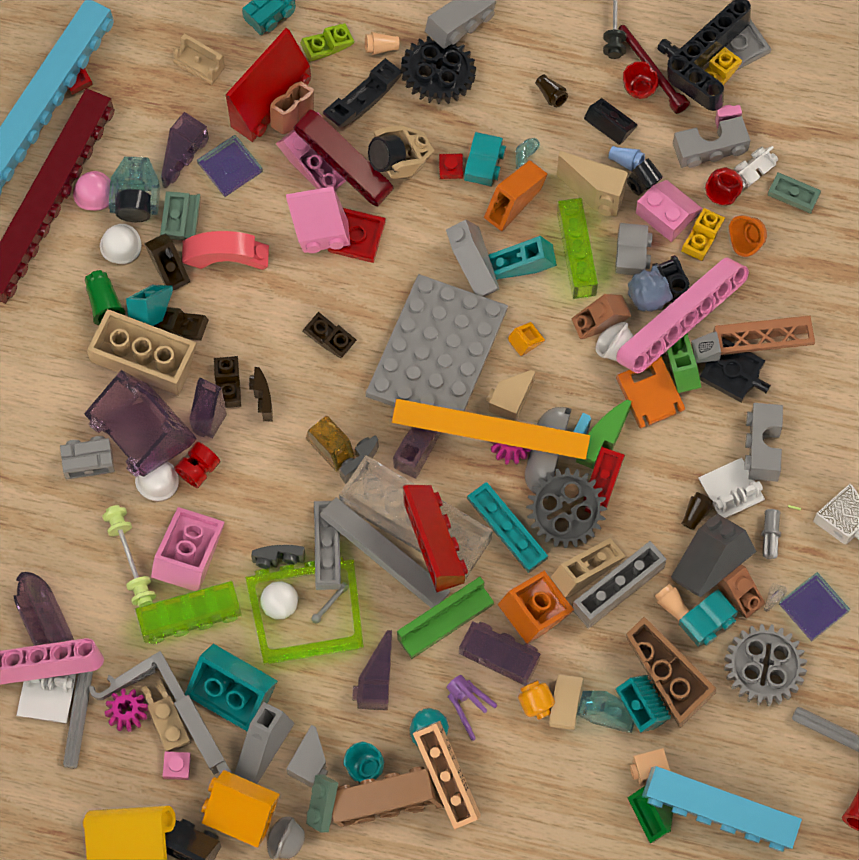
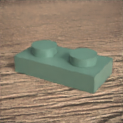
[768,172,821,214]
[306,774,338,832]

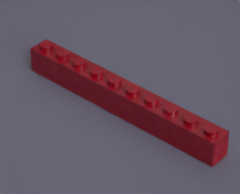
[0,88,115,304]

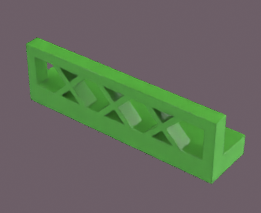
[397,577,494,659]

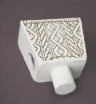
[813,484,859,544]

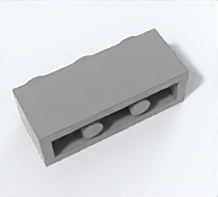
[425,0,496,49]

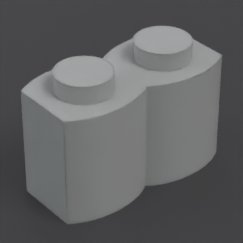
[615,223,652,275]

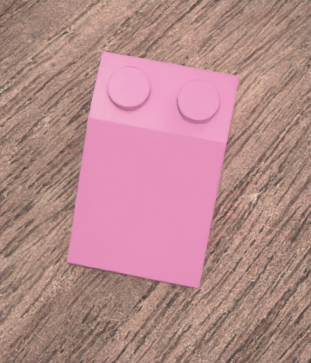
[286,186,350,253]
[151,507,225,592]

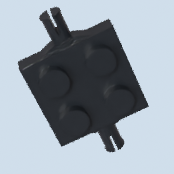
[700,338,771,403]

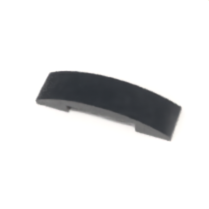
[323,58,402,128]

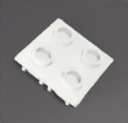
[698,458,765,518]
[16,674,76,723]

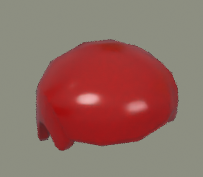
[623,62,659,99]
[705,167,743,205]

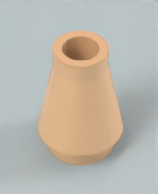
[365,32,399,55]
[654,583,689,621]

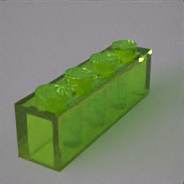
[557,198,598,299]
[135,581,242,644]

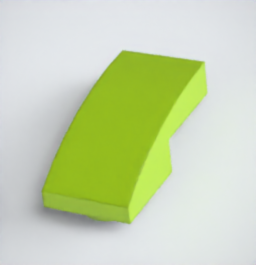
[300,23,355,62]

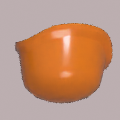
[729,215,767,257]

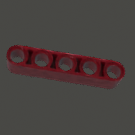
[294,109,394,207]

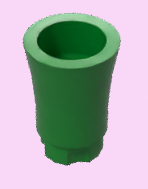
[85,270,126,326]

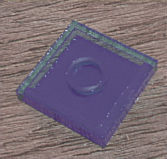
[197,135,263,197]
[779,572,850,642]

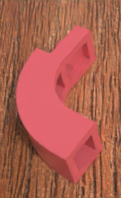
[182,231,269,270]

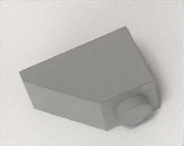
[286,725,328,788]

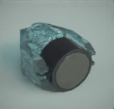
[109,157,160,223]

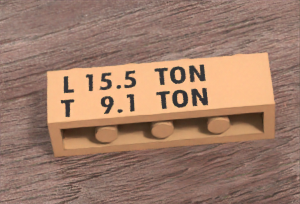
[413,721,481,830]

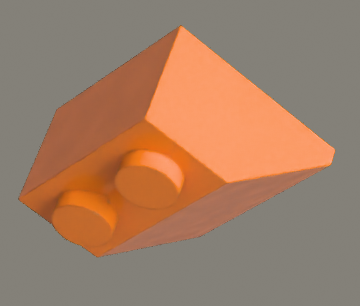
[497,570,574,644]

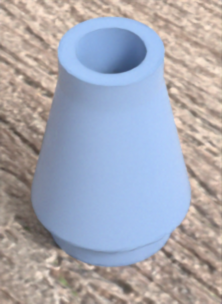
[608,146,645,171]

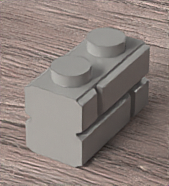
[60,436,115,479]

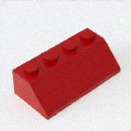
[403,485,468,593]

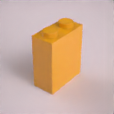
[201,770,280,848]

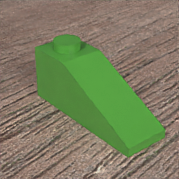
[667,333,702,393]

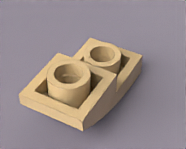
[549,675,583,730]

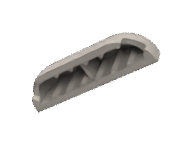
[525,407,572,499]

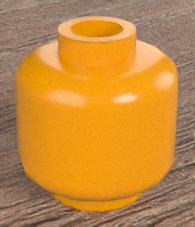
[518,680,555,720]

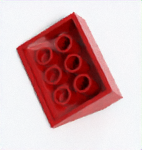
[226,28,311,142]

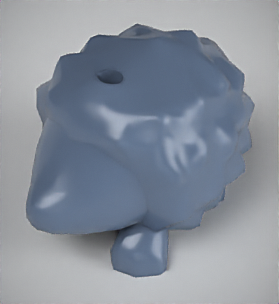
[628,265,673,312]

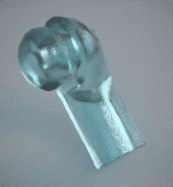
[516,138,540,169]

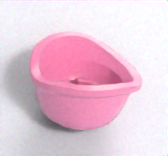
[73,171,115,211]

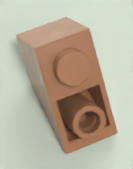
[571,294,631,339]
[717,564,765,618]

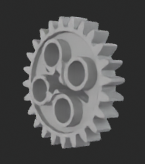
[724,624,807,706]

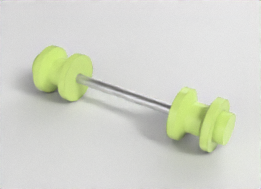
[102,505,156,608]

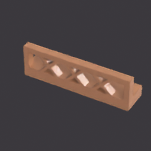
[713,315,815,355]

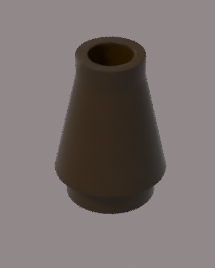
[535,74,568,108]
[681,492,713,531]

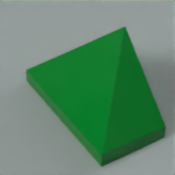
[627,786,673,844]

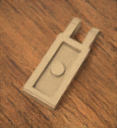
[142,679,190,752]

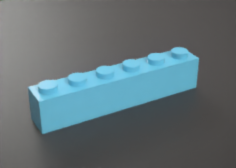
[642,766,802,852]

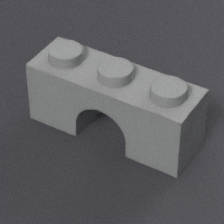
[673,116,751,168]
[744,403,783,482]

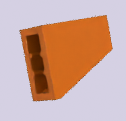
[484,160,548,231]

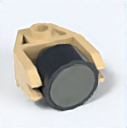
[368,125,434,179]

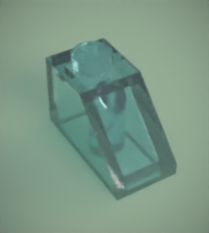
[577,691,634,733]

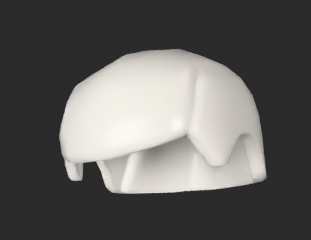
[260,581,299,620]

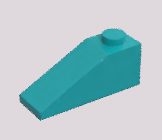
[489,236,557,280]

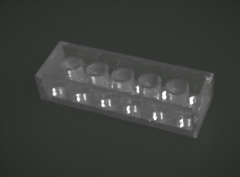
[339,455,492,579]

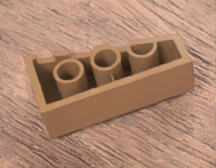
[626,617,716,728]
[332,767,444,827]

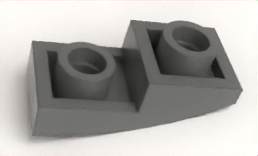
[339,435,379,484]
[251,545,305,569]

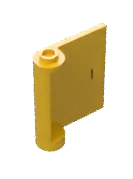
[83,806,176,860]

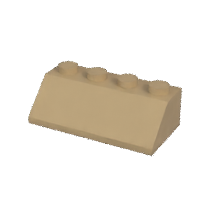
[87,309,197,396]

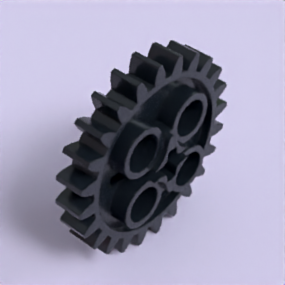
[400,36,476,104]

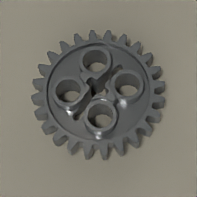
[526,468,607,548]

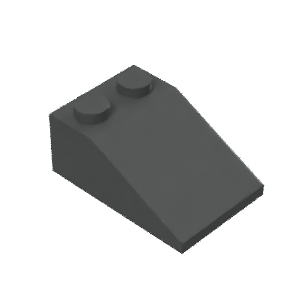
[671,514,757,598]

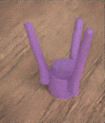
[447,675,497,741]

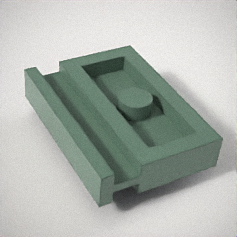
[160,191,201,240]

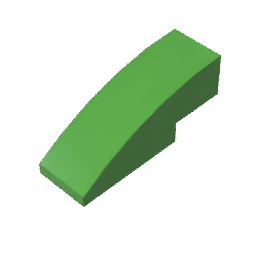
[576,400,632,469]

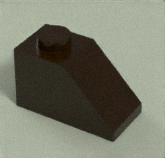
[144,233,190,291]

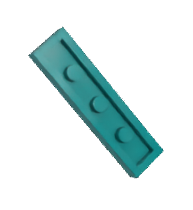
[467,482,548,573]

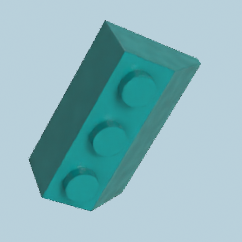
[185,643,278,732]

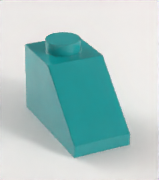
[126,284,173,326]

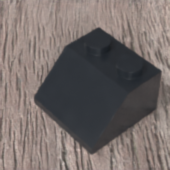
[165,819,222,860]

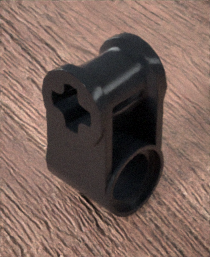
[627,158,663,196]
[652,255,690,302]

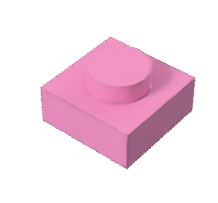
[715,105,742,128]
[163,751,191,780]

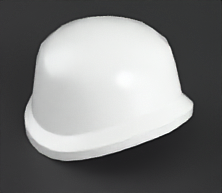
[100,224,142,264]
[596,322,633,361]
[135,460,179,501]

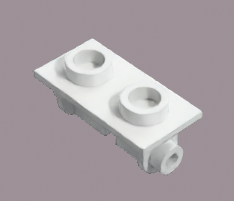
[734,146,778,188]

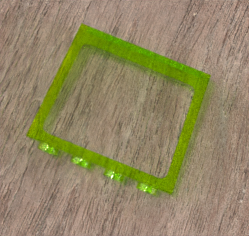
[245,556,364,665]

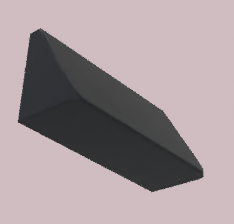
[584,98,638,145]

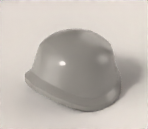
[267,817,305,860]

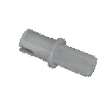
[761,509,781,559]

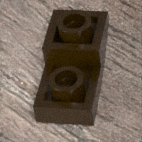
[302,312,357,359]
[214,356,241,409]
[249,367,273,422]

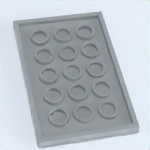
[366,274,508,411]

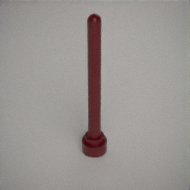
[618,25,690,114]

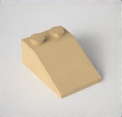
[557,151,628,217]

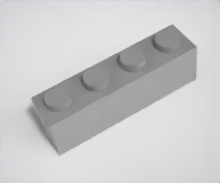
[573,541,667,629]

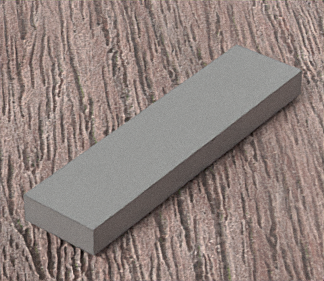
[314,501,341,590]

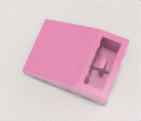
[276,112,346,190]

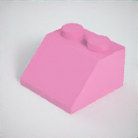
[636,180,703,242]

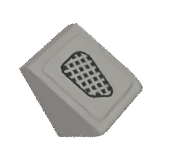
[691,332,721,363]

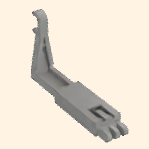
[89,651,232,775]

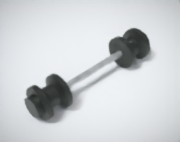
[603,0,626,59]

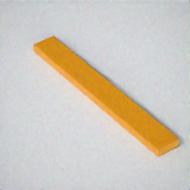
[392,399,590,460]

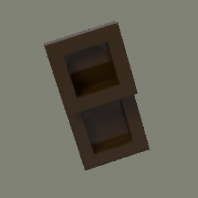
[154,307,209,341]

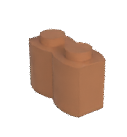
[270,81,314,134]

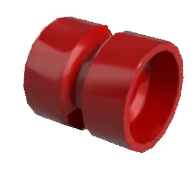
[174,442,221,488]

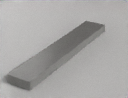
[319,497,450,608]

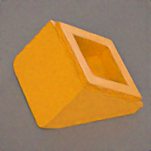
[508,322,545,356]

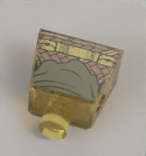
[306,415,355,472]

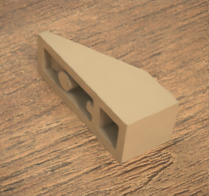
[550,538,626,598]

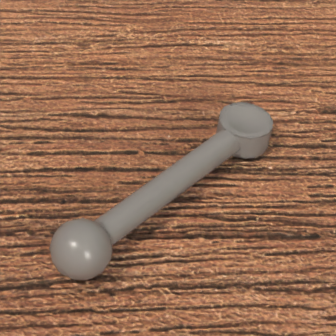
[311,582,349,624]

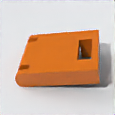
[616,357,685,429]

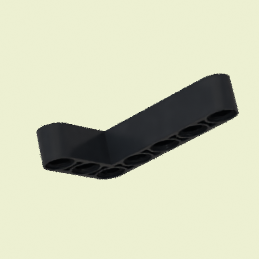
[667,0,751,111]

